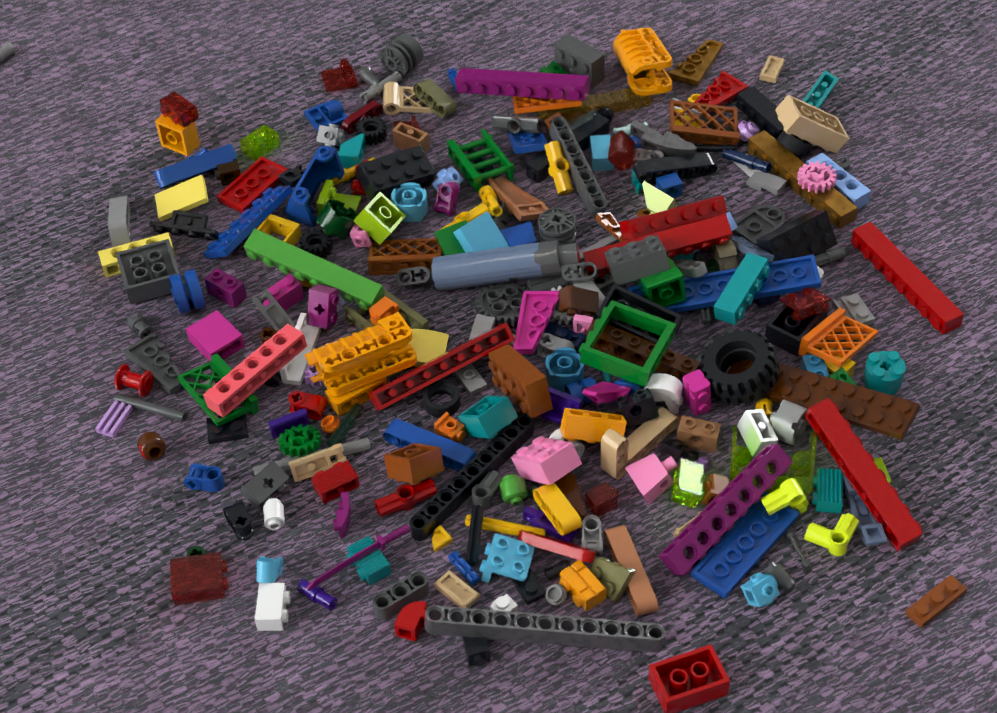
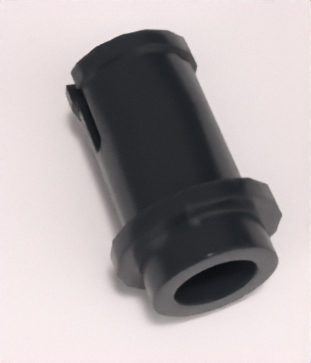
[544,559,571,581]

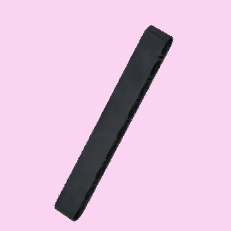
[409,413,534,541]

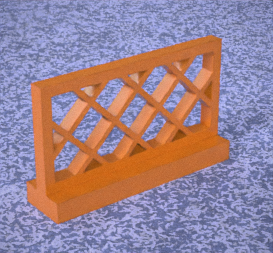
[512,96,582,114]
[798,307,879,368]

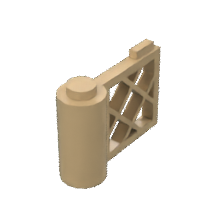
[383,81,433,115]

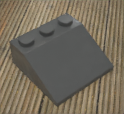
[115,239,181,305]

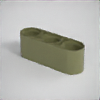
[413,79,457,118]

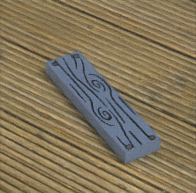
[732,236,774,262]

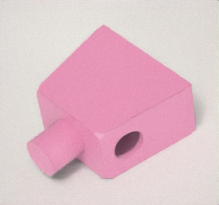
[625,454,678,504]

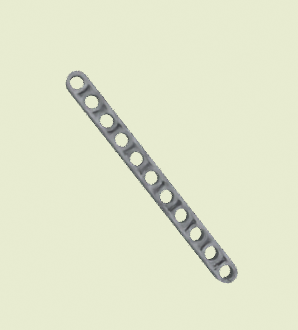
[424,605,666,652]

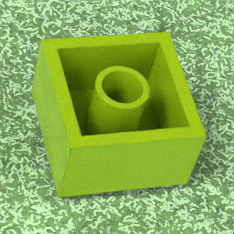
[353,192,406,245]

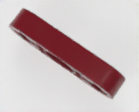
[341,100,383,134]

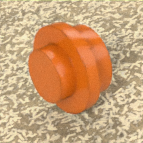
[321,415,340,434]

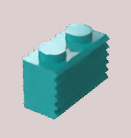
[812,468,843,514]
[346,535,391,586]

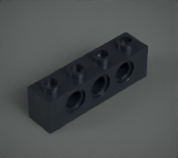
[583,388,659,444]

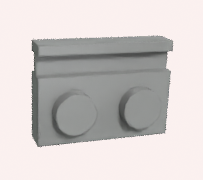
[832,293,875,327]

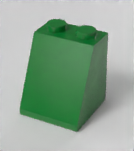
[636,257,687,307]

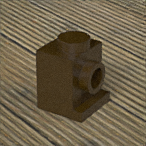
[215,158,241,186]

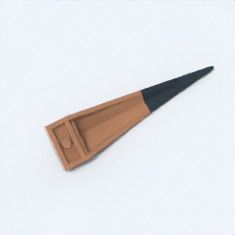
[467,149,548,222]

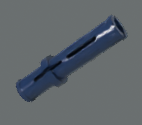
[722,147,772,173]

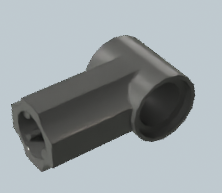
[472,470,503,511]

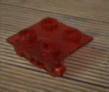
[321,59,359,92]
[779,287,831,321]

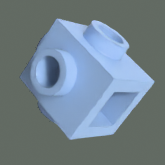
[432,167,463,193]

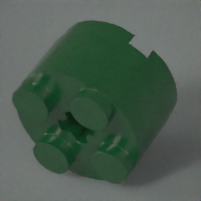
[316,199,358,240]

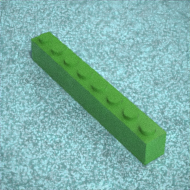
[243,228,385,310]

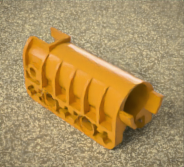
[613,28,672,96]
[304,312,417,396]

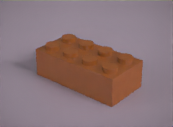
[488,344,553,419]

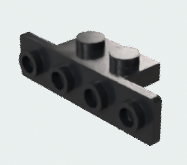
[149,210,219,241]

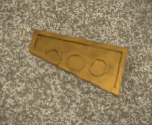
[668,39,723,86]

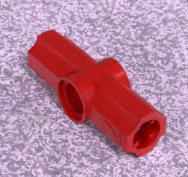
[374,478,437,518]

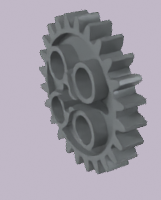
[475,281,531,327]

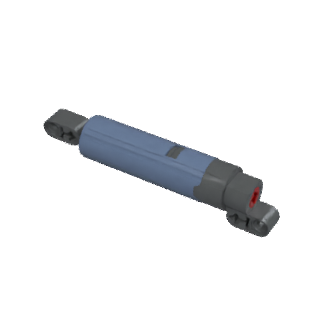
[396,240,599,291]

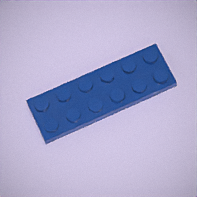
[203,186,293,259]
[690,491,800,599]

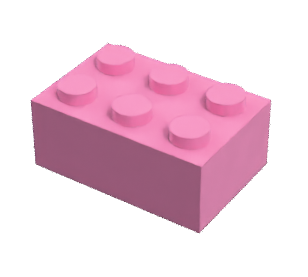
[511,436,582,485]

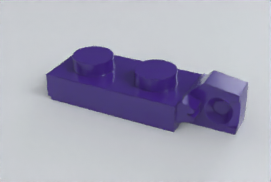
[523,506,580,543]

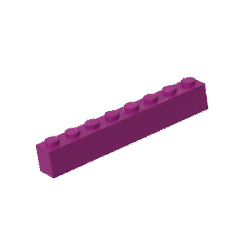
[455,68,590,101]

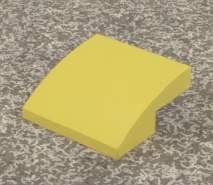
[407,329,449,367]

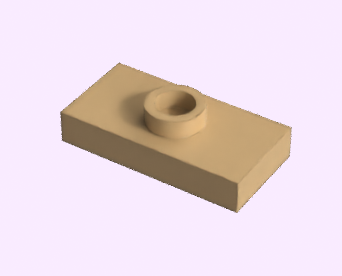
[759,56,785,83]
[434,570,480,608]

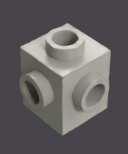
[316,123,345,148]

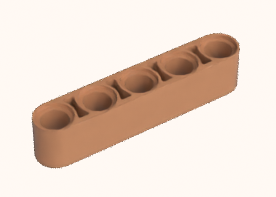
[604,525,659,617]

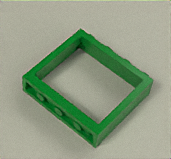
[579,300,676,388]

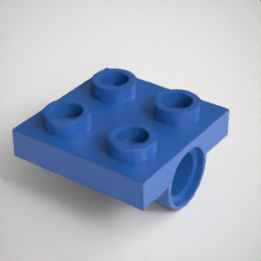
[304,99,347,133]

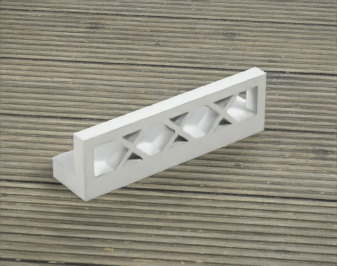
[280,313,321,386]

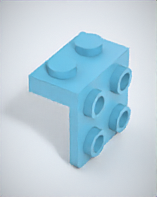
[479,533,535,583]

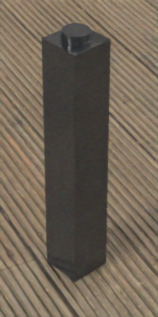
[526,112,610,183]

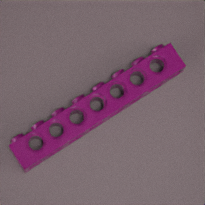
[658,443,793,575]

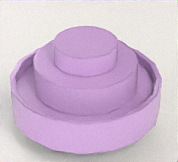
[738,120,759,142]

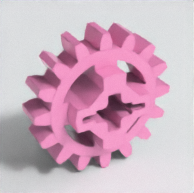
[797,161,837,193]

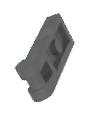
[252,288,296,332]

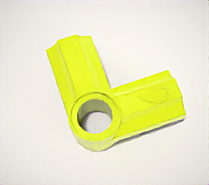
[761,478,809,516]
[805,513,859,556]

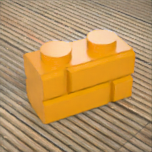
[559,560,607,611]

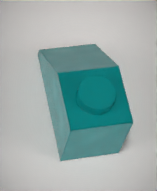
[337,134,366,168]

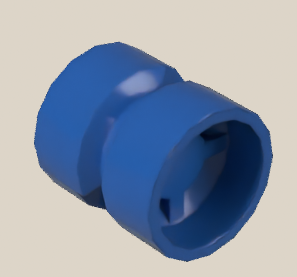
[564,377,596,406]

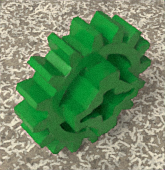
[278,424,322,458]

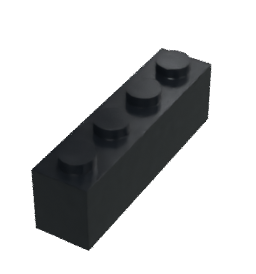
[736,86,784,142]

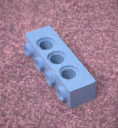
[806,153,871,209]

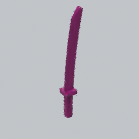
[306,525,410,591]

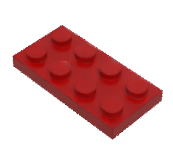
[217,156,287,213]

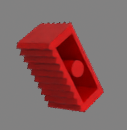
[311,460,360,504]

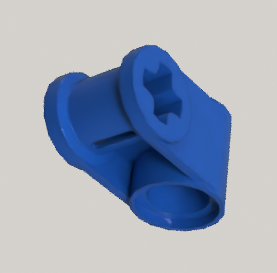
[183,463,225,492]

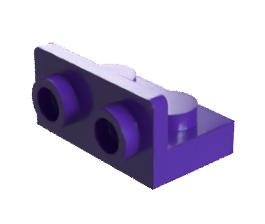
[539,387,583,424]

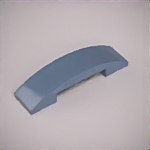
[843,474,888,546]

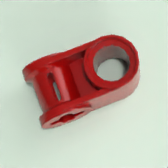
[288,391,327,420]

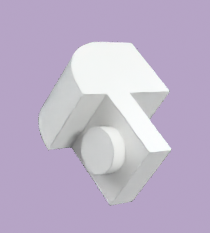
[644,373,683,414]

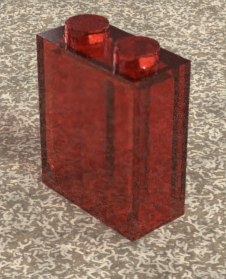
[170,552,229,606]

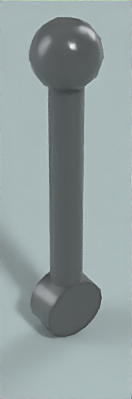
[786,531,810,568]

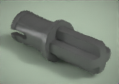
[814,247,846,266]

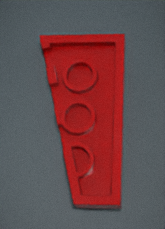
[694,71,748,114]

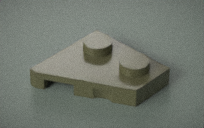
[590,557,636,603]

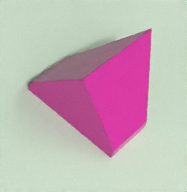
[582,381,631,414]

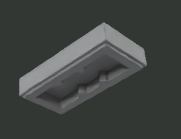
[453,363,488,396]

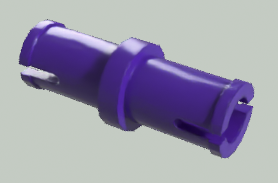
[297,579,338,611]

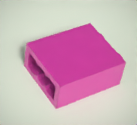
[186,310,245,361]

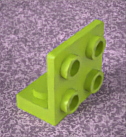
[316,179,362,216]

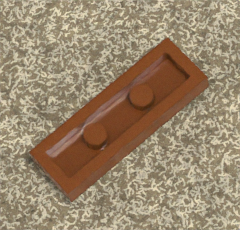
[905,575,967,628]

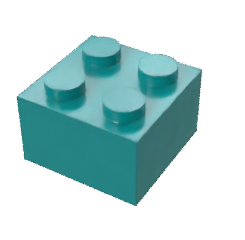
[458,395,518,439]

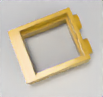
[257,214,302,246]

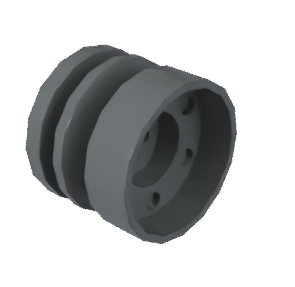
[380,34,424,77]
[538,207,576,245]

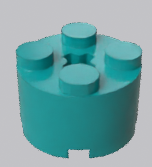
[863,351,906,395]

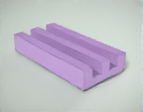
[95,400,133,438]

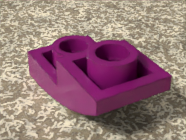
[333,491,351,539]

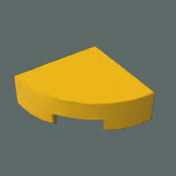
[432,525,453,552]

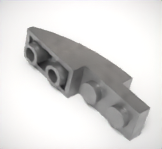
[630,120,697,157]

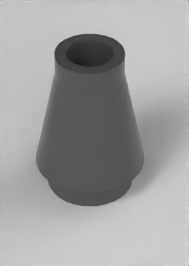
[359,67,381,85]
[763,561,796,592]

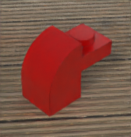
[394,601,427,641]

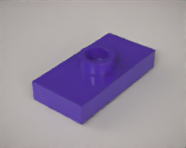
[268,408,310,439]

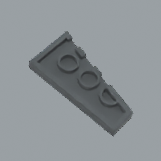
[123,332,183,395]

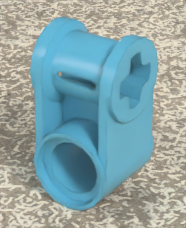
[257,556,283,583]

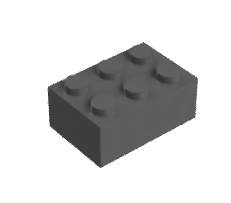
[554,34,605,89]
[604,235,671,286]

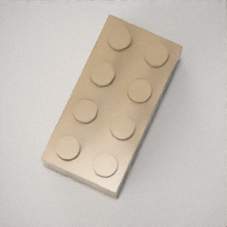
[775,95,849,153]

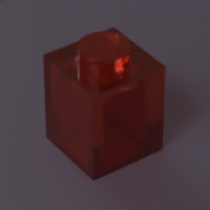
[585,482,619,517]

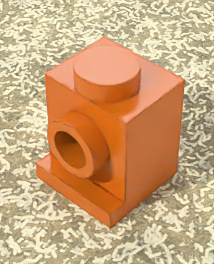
[369,296,399,326]
[434,412,466,443]

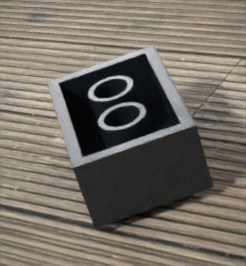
[765,291,829,356]

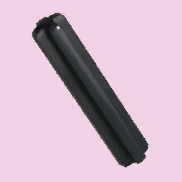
[466,504,484,565]

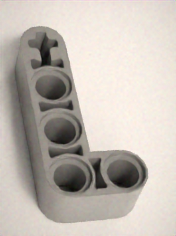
[108,196,132,247]

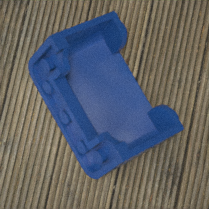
[285,146,345,228]

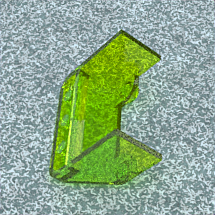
[729,425,817,496]

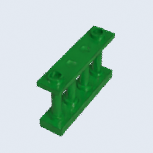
[447,129,515,192]

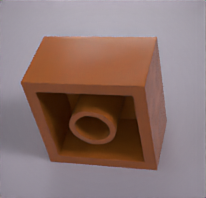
[384,443,444,485]

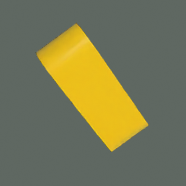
[533,483,582,536]

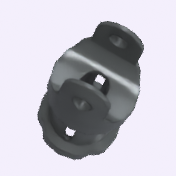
[126,313,155,339]

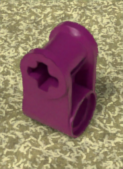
[434,181,459,217]

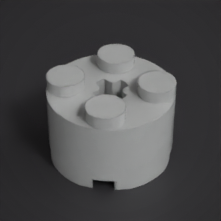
[770,399,810,446]

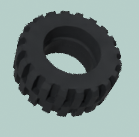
[700,329,779,406]

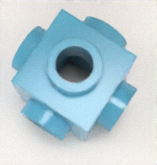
[741,573,780,607]

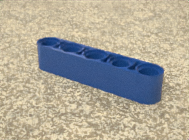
[153,144,239,189]
[383,419,477,472]

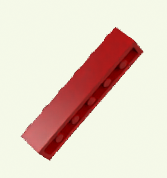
[619,195,727,240]

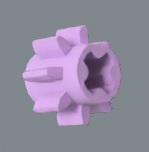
[303,365,323,387]

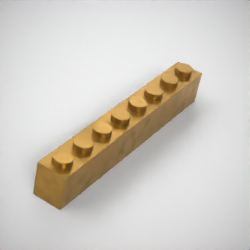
[747,130,858,229]

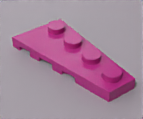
[513,291,559,354]

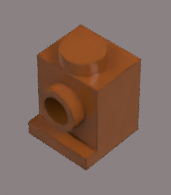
[702,473,729,505]

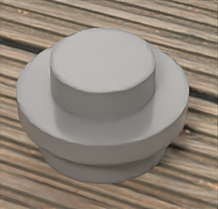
[545,584,567,606]

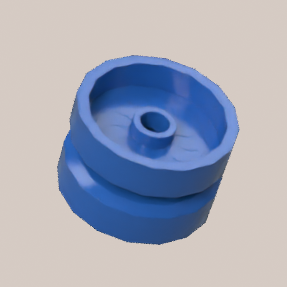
[169,269,206,315]

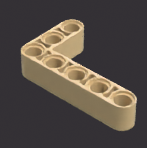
[600,407,680,480]

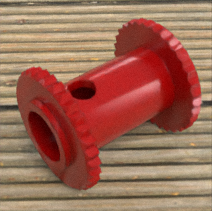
[114,364,153,397]

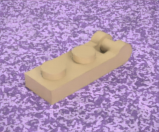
[288,443,347,482]

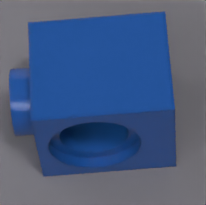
[654,172,683,198]

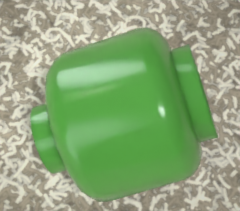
[499,474,528,506]

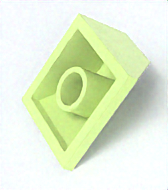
[642,181,678,214]

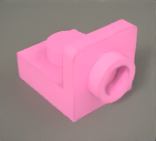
[349,224,372,248]
[573,314,594,335]

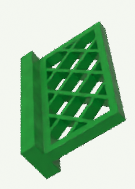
[177,354,259,426]

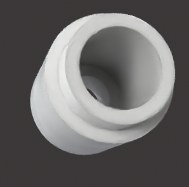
[263,499,285,530]

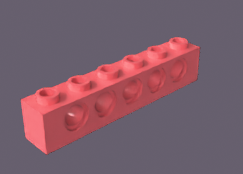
[203,324,307,418]

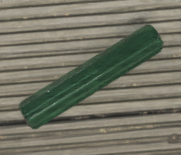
[327,403,364,447]

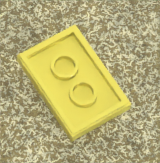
[155,175,209,222]

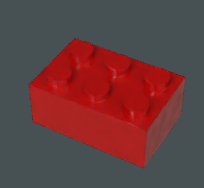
[648,644,730,713]

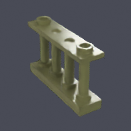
[344,288,429,336]

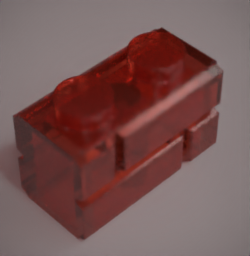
[159,91,199,128]
[608,131,635,171]

